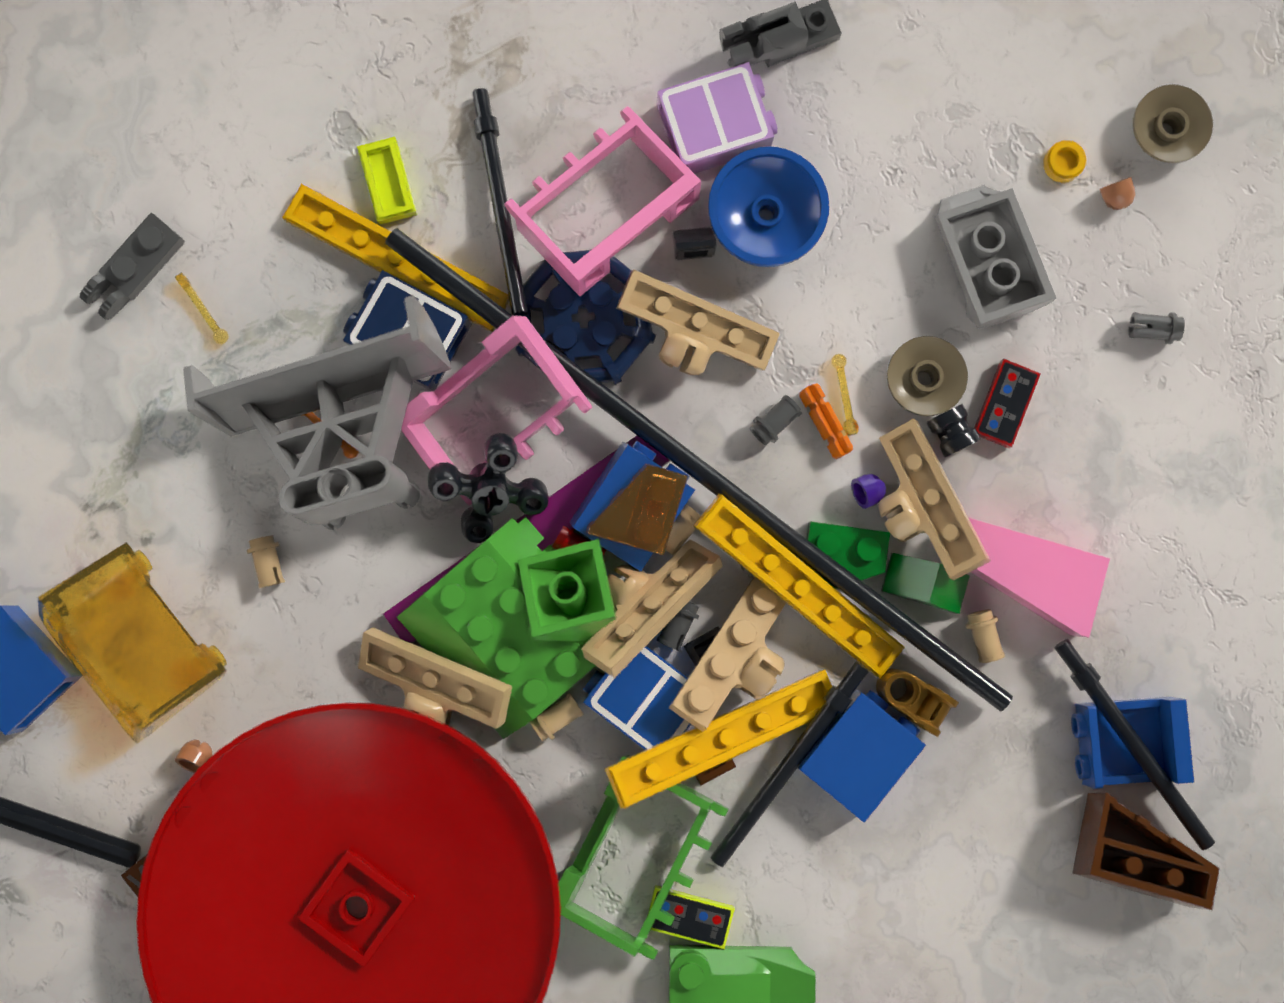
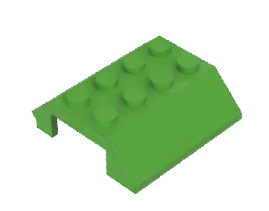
[397,517,596,739]

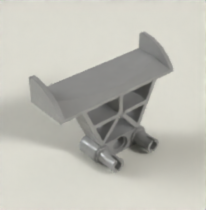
[183,295,451,530]

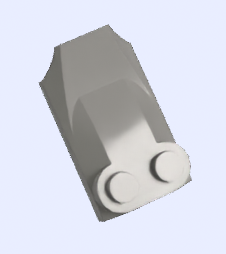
[936,185,1056,328]

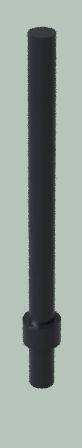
[472,88,528,316]
[1054,639,1215,850]
[710,662,869,867]

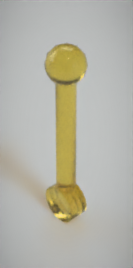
[175,272,229,344]
[831,354,859,436]

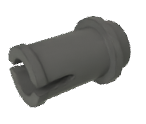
[1129,312,1185,344]
[750,395,802,445]
[656,602,699,651]

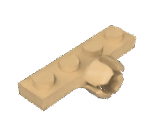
[616,269,780,375]
[878,418,991,580]
[581,539,723,678]
[669,577,786,732]
[358,627,512,729]

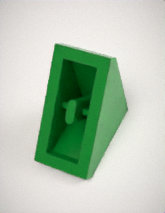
[881,553,970,614]

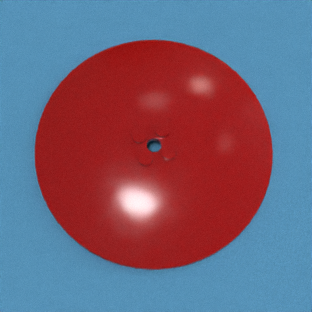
[136,702,561,1003]

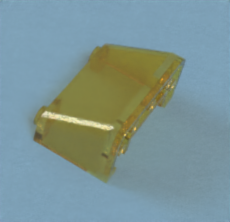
[37,542,227,743]

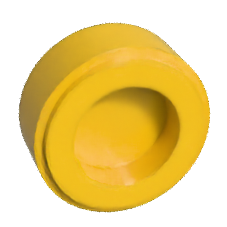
[1043,140,1086,183]

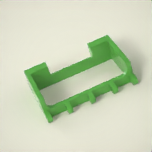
[559,755,729,960]

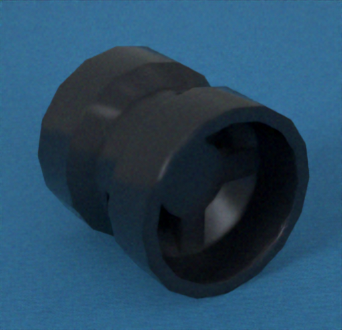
[926,404,981,458]

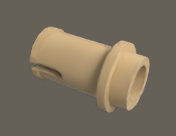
[659,504,701,556]
[247,535,285,588]
[965,609,1005,663]
[530,693,584,741]

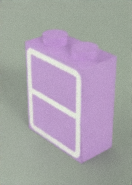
[657,62,777,174]

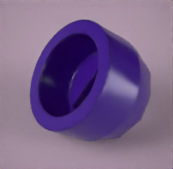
[851,474,886,509]

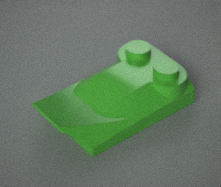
[668,945,816,1003]

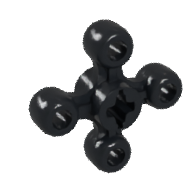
[428,433,549,543]

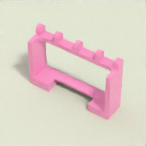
[504,106,701,296]
[401,316,592,505]

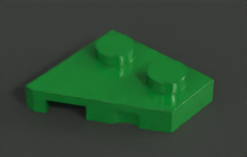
[806,521,890,589]

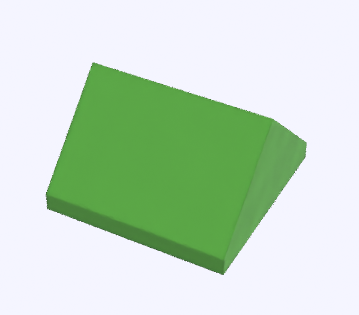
[518,539,616,642]

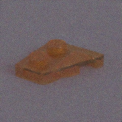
[586,463,688,555]

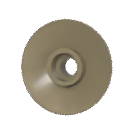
[1133,84,1213,163]
[887,336,968,416]

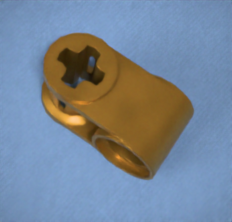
[876,669,959,737]

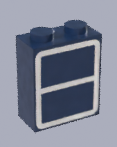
[343,270,472,391]

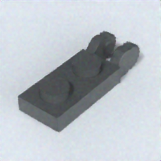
[79,212,185,320]

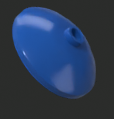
[708,146,829,267]

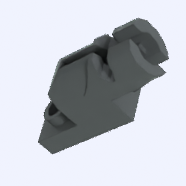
[719,0,842,67]

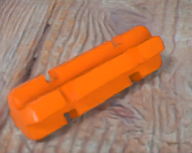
[799,383,853,459]

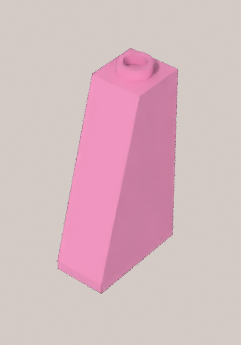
[969,518,1110,638]

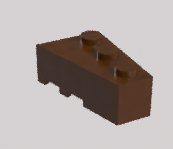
[1072,792,1220,910]

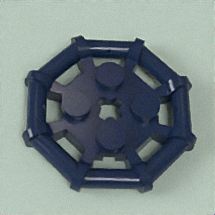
[515,250,656,385]

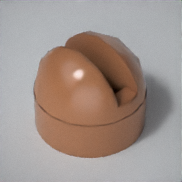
[1100,177,1136,210]
[175,739,213,773]

